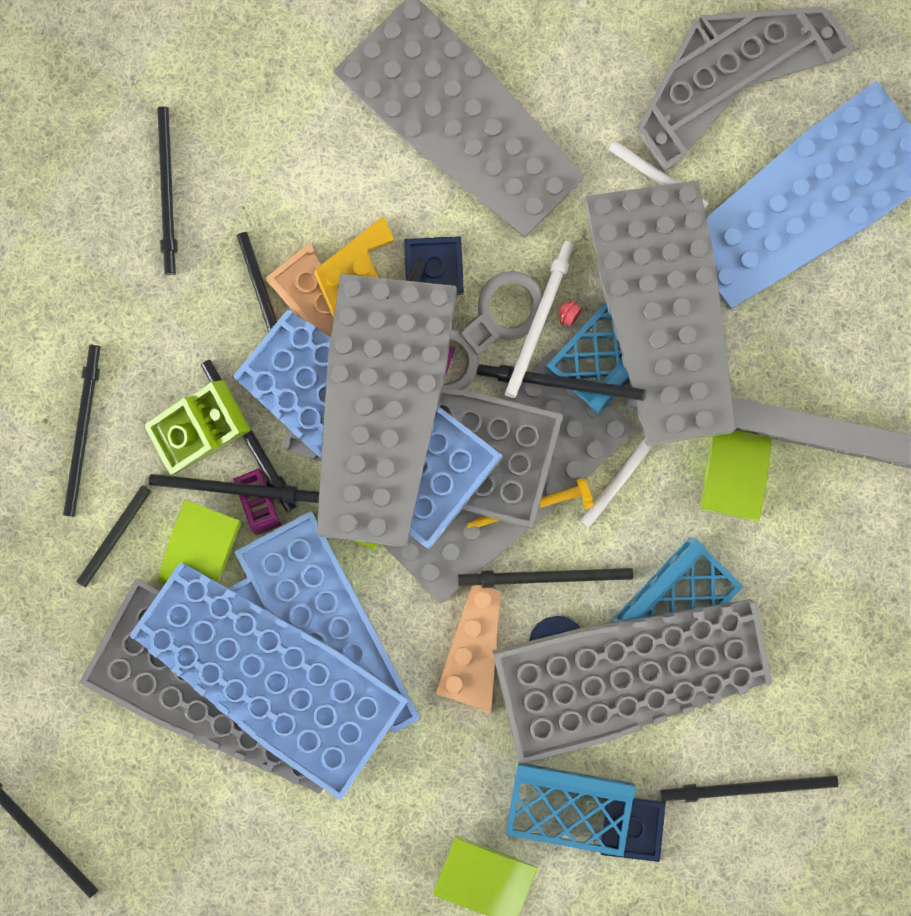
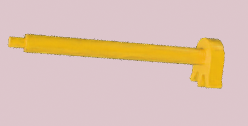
[467,477,593,528]

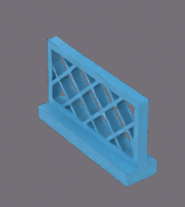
[546,302,630,416]
[611,537,743,623]
[506,762,636,857]

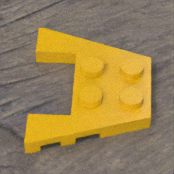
[314,217,394,319]

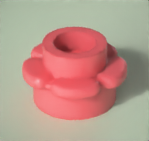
[557,300,583,327]

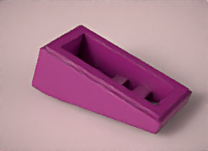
[233,468,282,535]

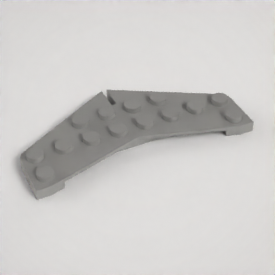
[638,7,855,172]

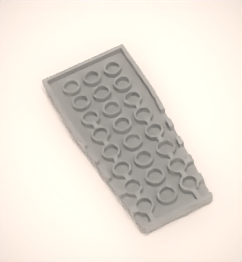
[333,0,584,238]
[585,180,736,446]
[317,274,457,547]
[382,348,636,603]
[283,387,563,529]
[79,578,323,794]
[493,599,772,764]

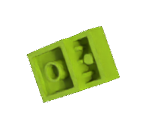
[144,380,251,476]
[698,430,772,522]
[157,499,242,585]
[433,835,538,916]

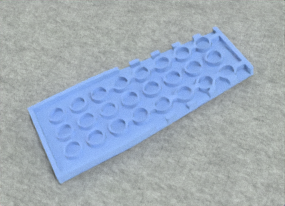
[706,80,911,309]
[234,310,503,550]
[130,563,408,801]

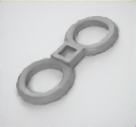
[443,271,543,390]

